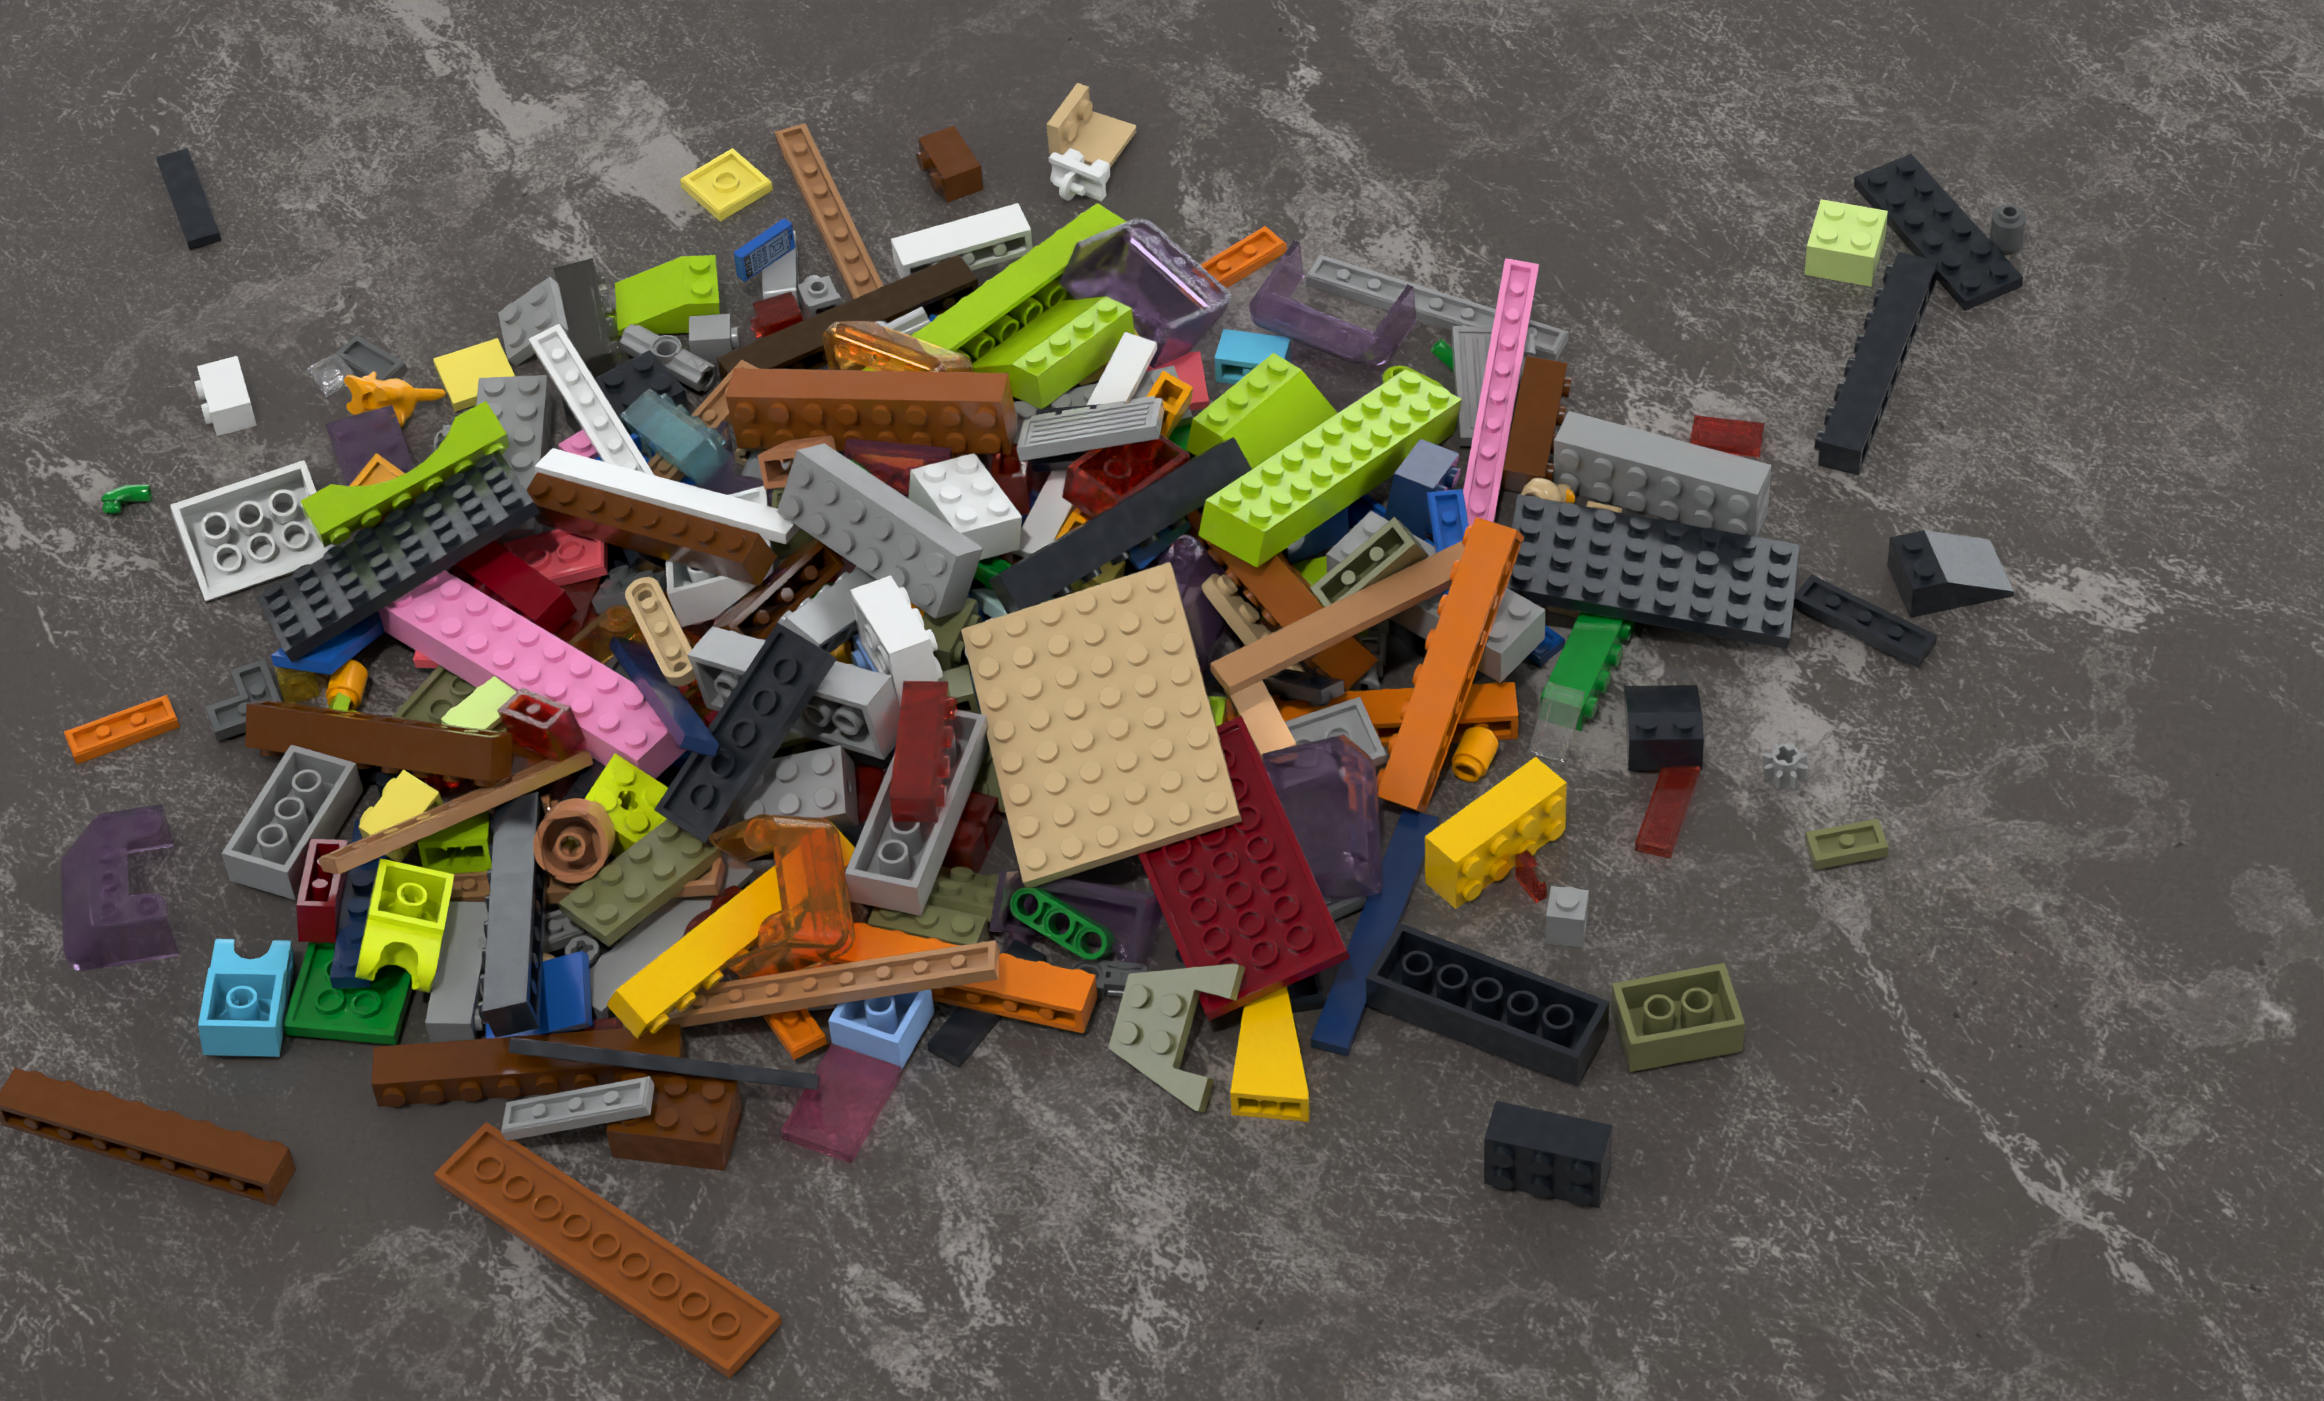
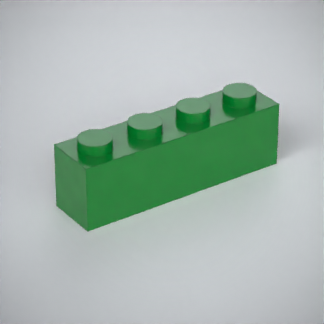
[1540,612,1635,732]

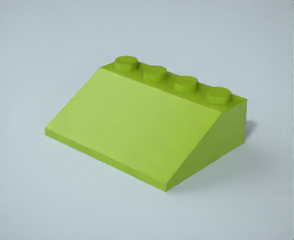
[966,296,1135,409]
[1186,353,1338,469]

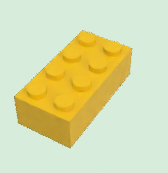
[1425,757,1567,909]

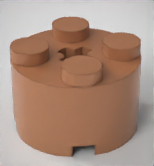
[533,798,615,883]

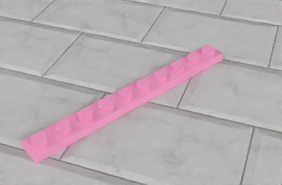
[1463,258,1539,525]

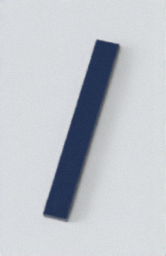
[609,635,719,757]
[1311,808,1439,1056]

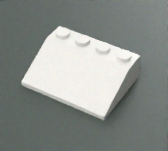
[170,460,336,602]
[666,486,773,627]

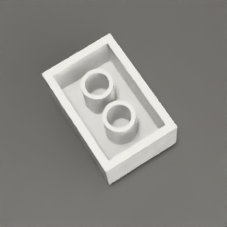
[908,453,1022,560]
[850,575,943,708]

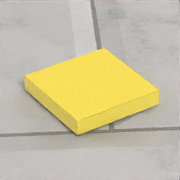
[680,148,773,222]
[433,338,515,412]

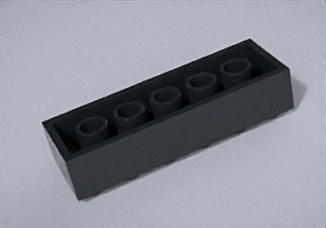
[1366,922,1610,1086]

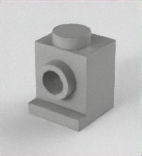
[797,275,842,319]

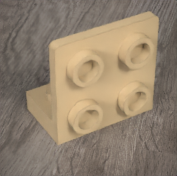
[1046,83,1136,168]

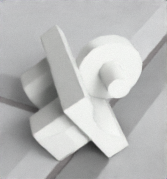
[1049,148,1110,201]

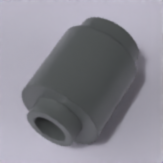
[1989,204,2026,255]

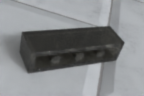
[554,258,622,378]

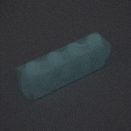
[619,388,730,485]

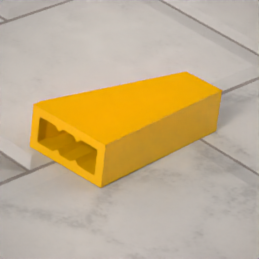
[1230,986,1310,1122]

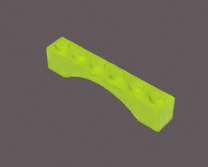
[300,401,509,548]

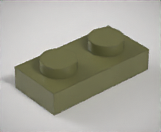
[1805,819,1889,870]

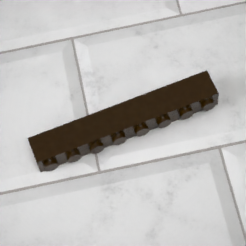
[717,254,979,382]

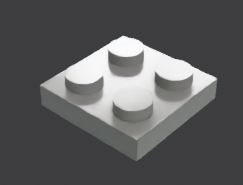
[498,277,568,366]

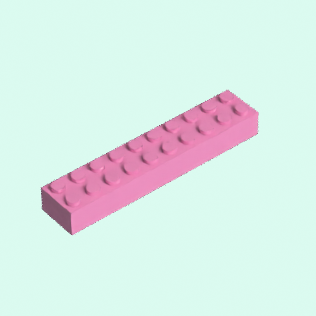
[378,570,686,779]

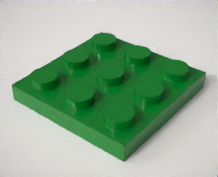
[283,942,413,1045]

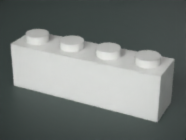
[891,203,1033,279]

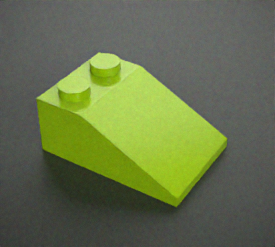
[615,255,720,336]

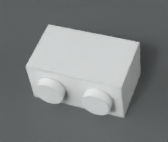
[194,356,257,436]

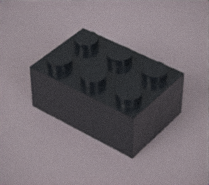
[561,350,690,443]
[1484,1101,1612,1208]

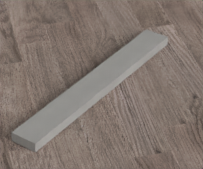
[1305,255,1569,361]

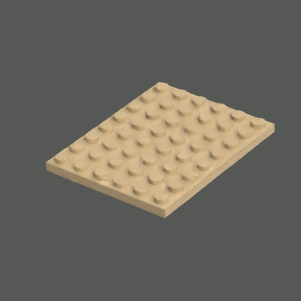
[961,562,1242,888]

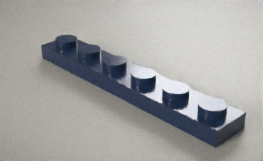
[330,820,390,988]

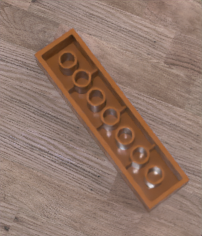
[725,368,1018,454]
[1187,509,1378,691]

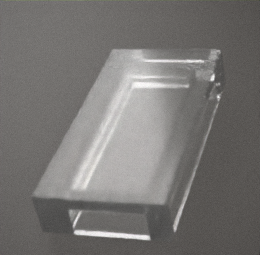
[1528,682,1585,763]

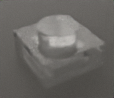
[307,353,354,396]

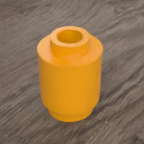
[326,659,368,710]
[1452,727,1499,782]

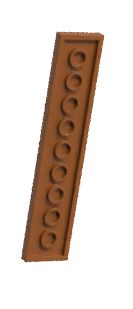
[433,1122,782,1379]

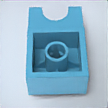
[198,939,295,1057]

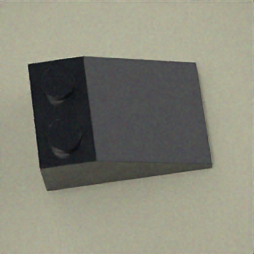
[1887,530,2014,618]
[1624,685,1704,770]

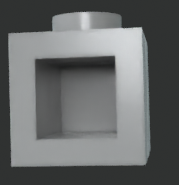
[689,314,740,363]
[1545,886,1589,948]

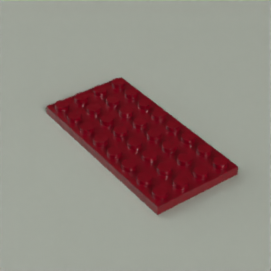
[1138,715,1350,1021]

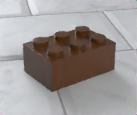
[606,1068,743,1171]

